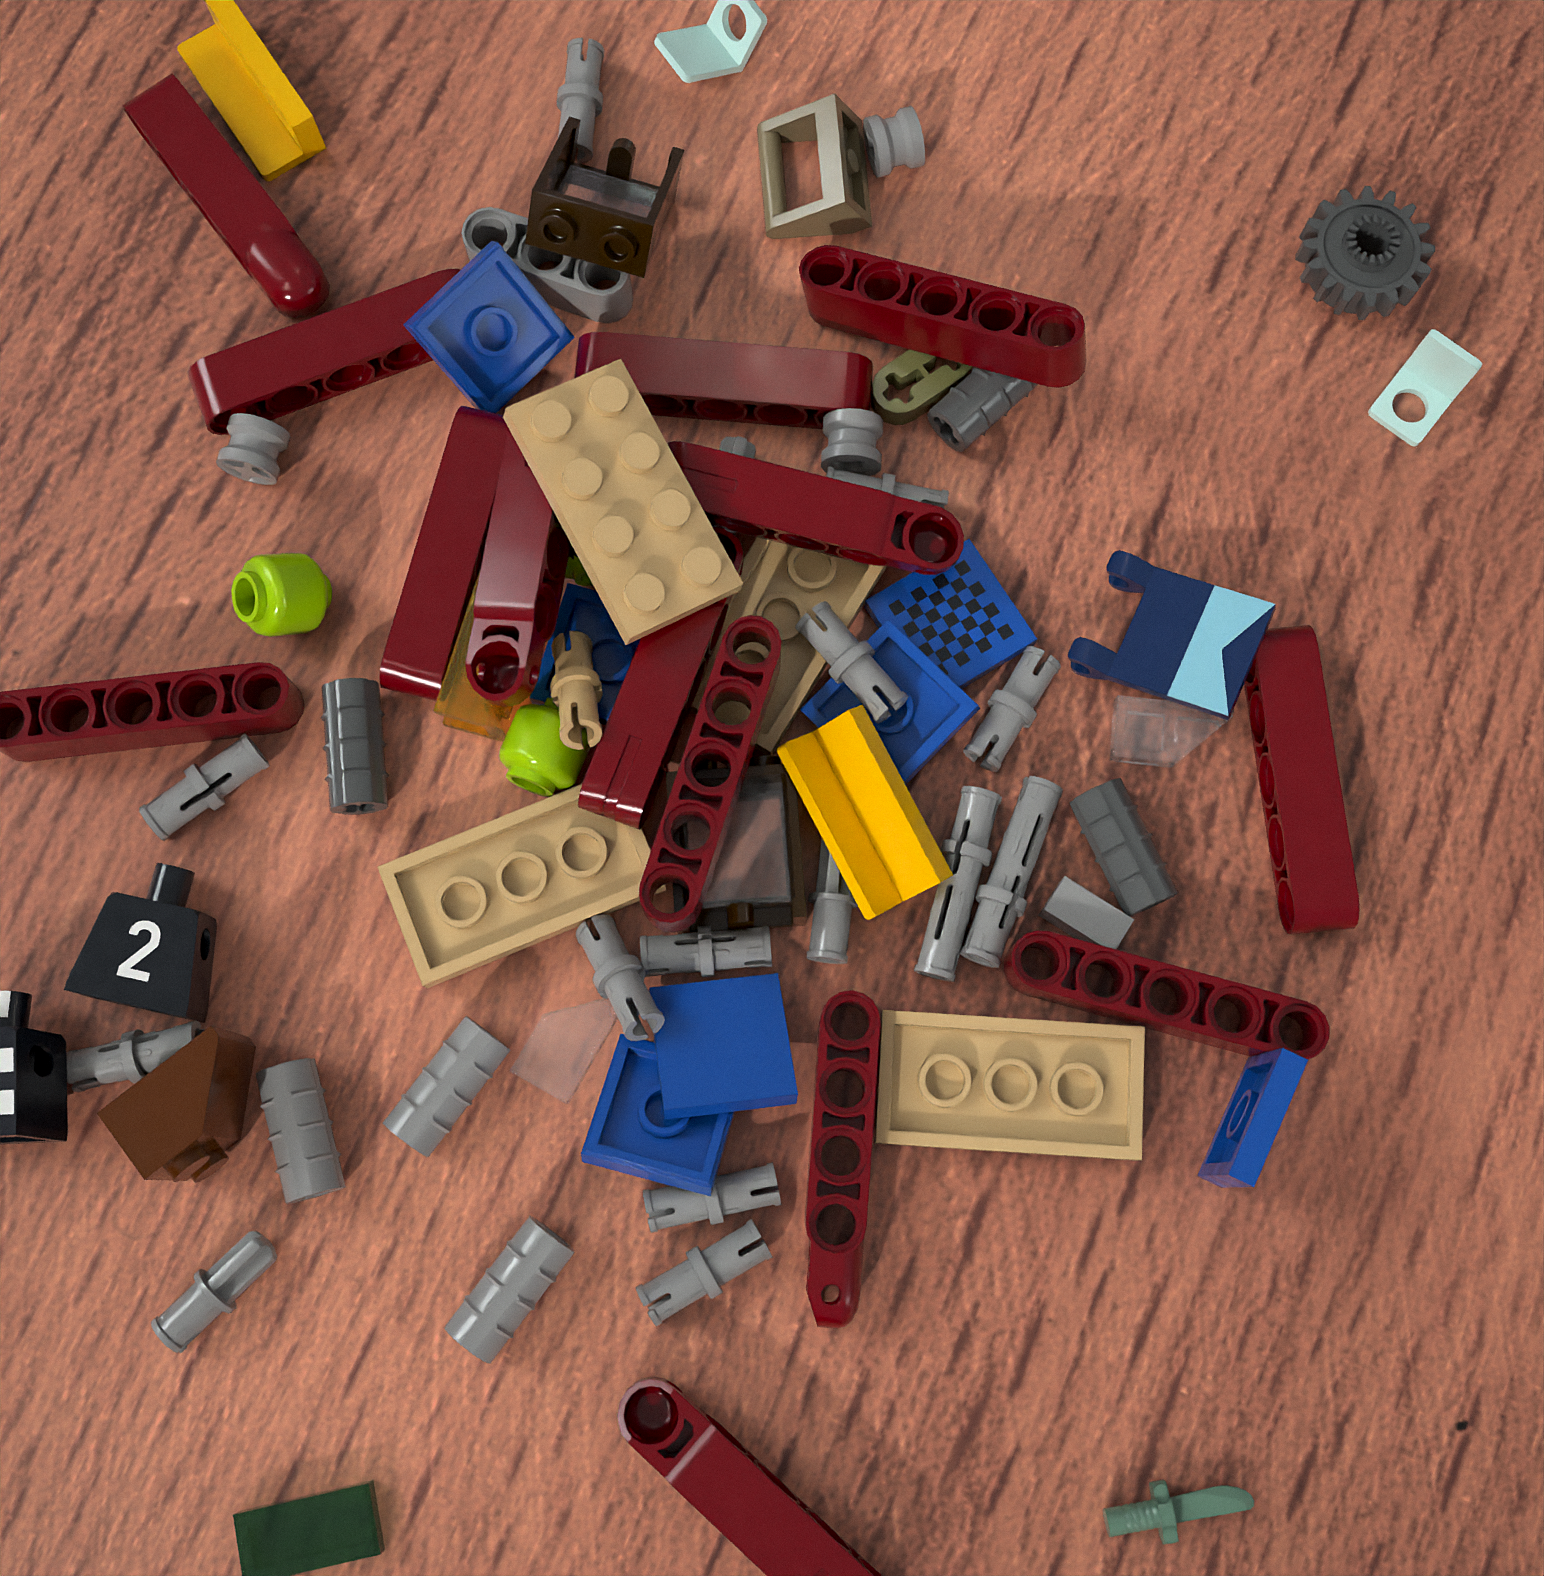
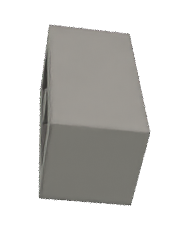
[1038,876,1134,949]

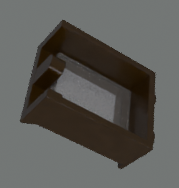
[525,116,685,278]
[666,755,807,934]

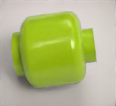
[231,553,332,637]
[499,697,590,797]

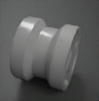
[863,106,925,178]
[821,408,883,476]
[216,413,291,485]

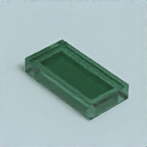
[233,1480,385,1576]

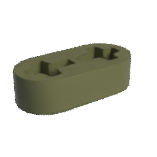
[871,349,973,425]

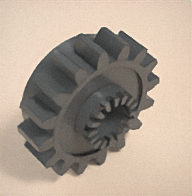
[1295,186,1435,320]

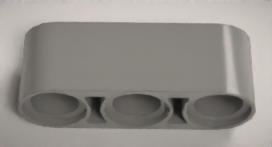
[461,207,634,323]

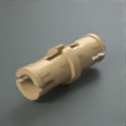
[550,631,603,750]

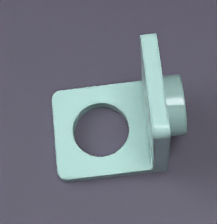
[654,0,767,83]
[1368,329,1482,446]

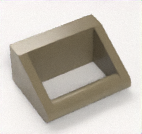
[757,94,872,239]

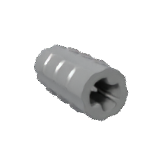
[383,1016,511,1157]
[256,1058,346,1204]
[444,1216,575,1364]

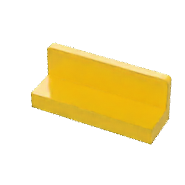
[177,0,326,181]
[777,704,953,920]

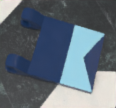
[1068,550,1276,721]

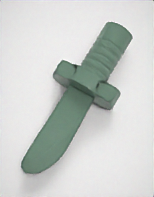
[1103,1479,1255,1545]

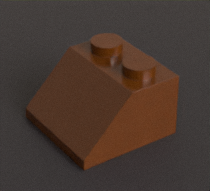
[97,1026,256,1183]

